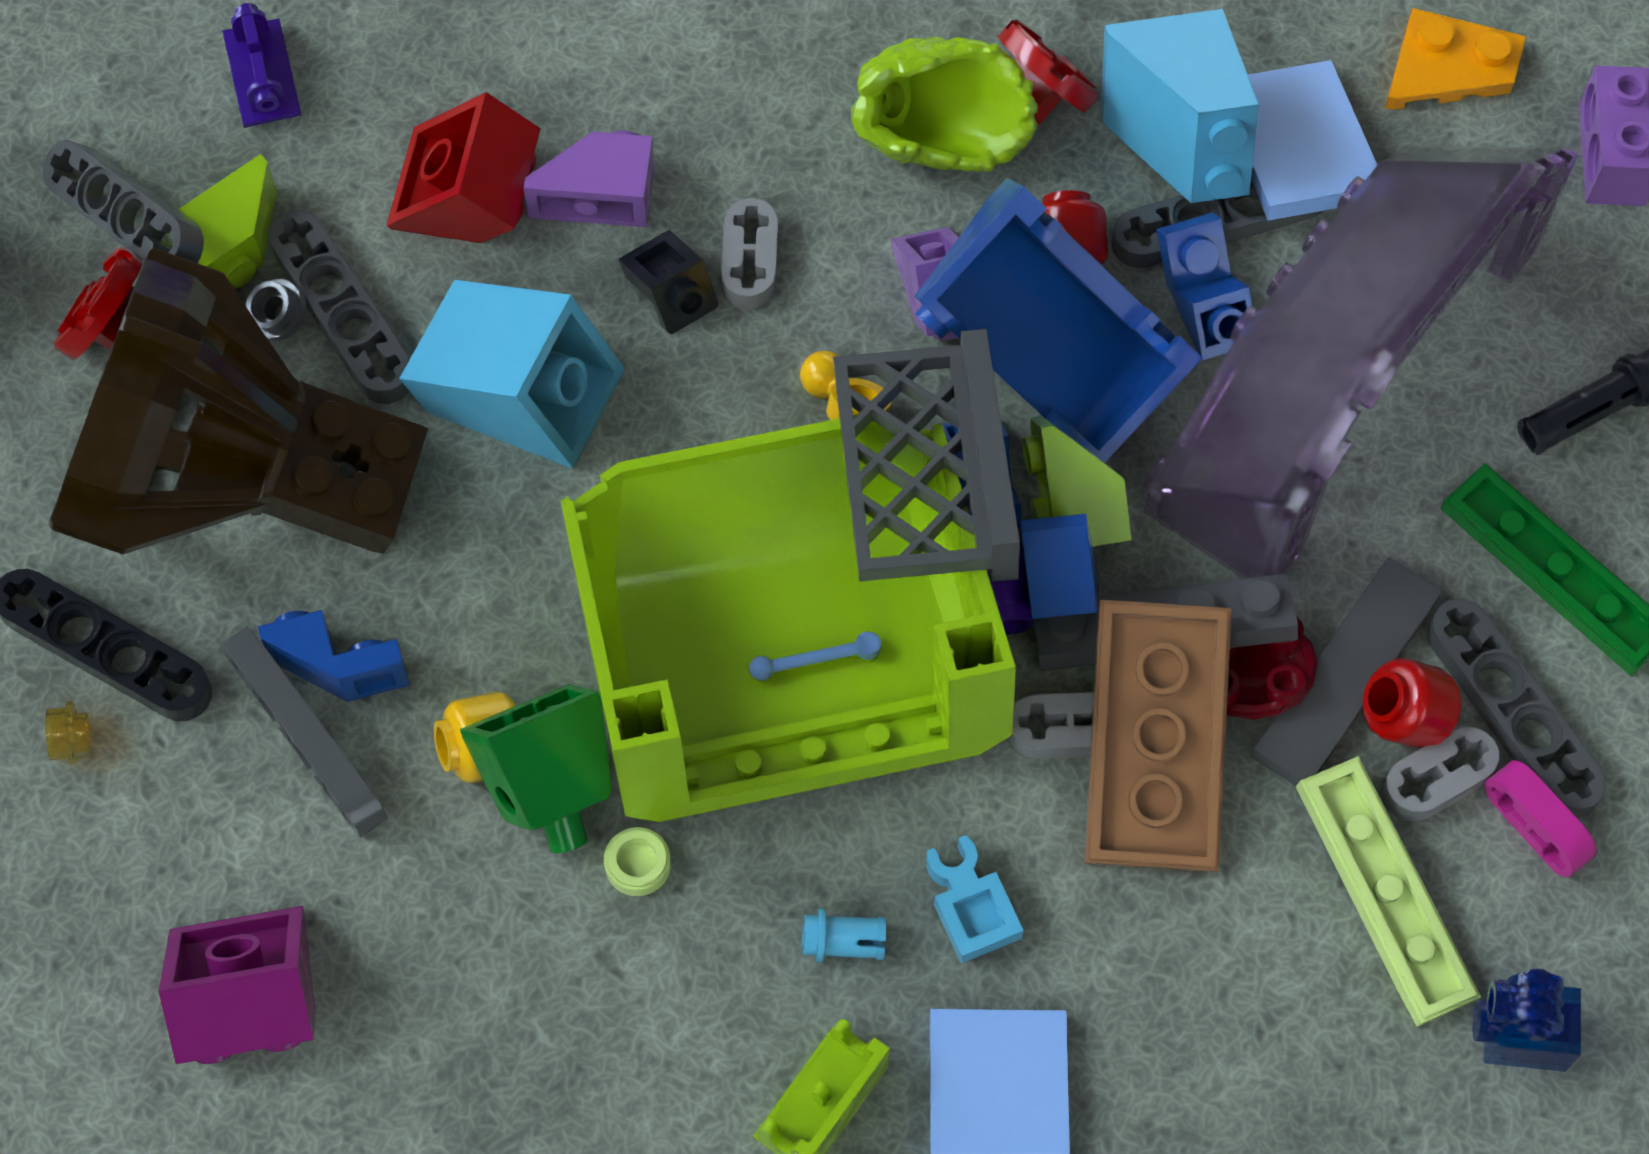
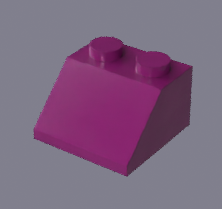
[158,906,316,1064]

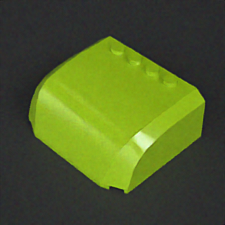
[560,415,1016,822]

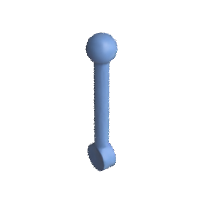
[749,632,881,681]

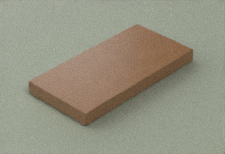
[1085,600,1231,872]

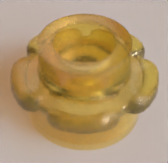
[45,700,91,765]

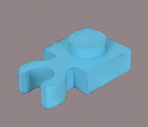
[926,835,1024,964]

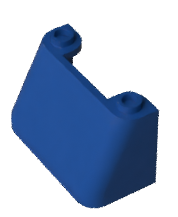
[914,178,1203,462]

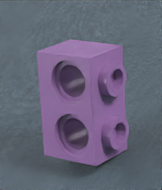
[1579,66,1649,206]

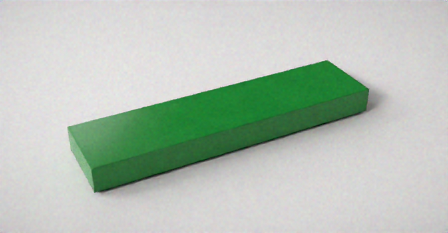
[1440,463,1649,677]

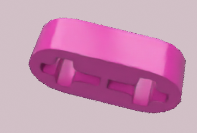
[1484,760,1597,877]

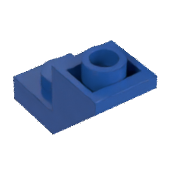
[1156,212,1259,361]
[258,610,410,702]

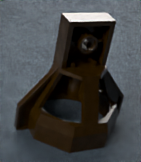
[49,248,428,555]

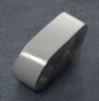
[721,198,778,310]
[1008,692,1093,759]
[1382,726,1499,822]

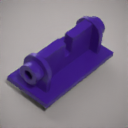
[222,3,302,128]

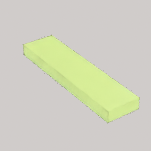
[1296,756,1481,1027]

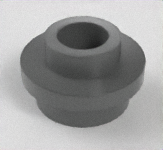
[246,279,306,340]

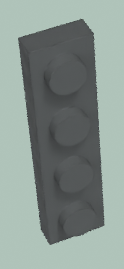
[1034,573,1298,671]

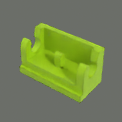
[753,1019,890,1154]

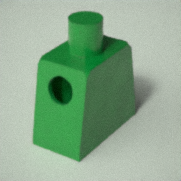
[460,684,612,853]

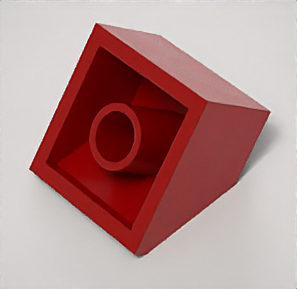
[386,92,541,243]

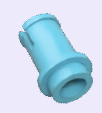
[802,909,886,963]

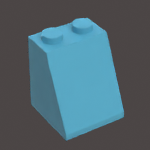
[1100,9,1259,203]
[399,280,625,468]

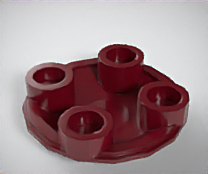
[1226,616,1318,720]

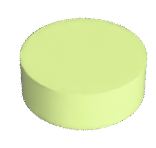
[604,827,671,896]

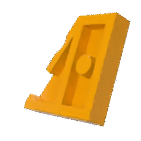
[1385,8,1526,110]

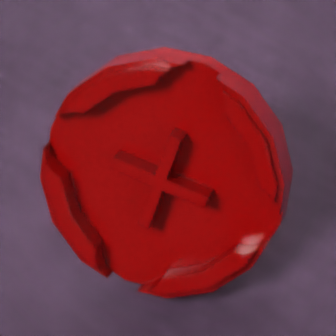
[997,19,1099,126]
[53,246,143,360]

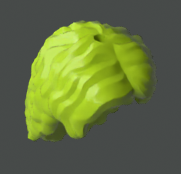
[851,36,1038,173]

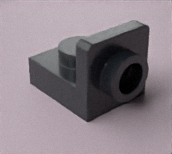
[619,230,718,334]

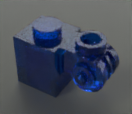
[1472,969,1581,1072]

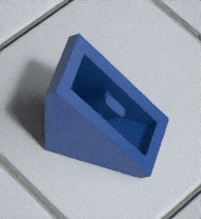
[1021,514,1099,619]

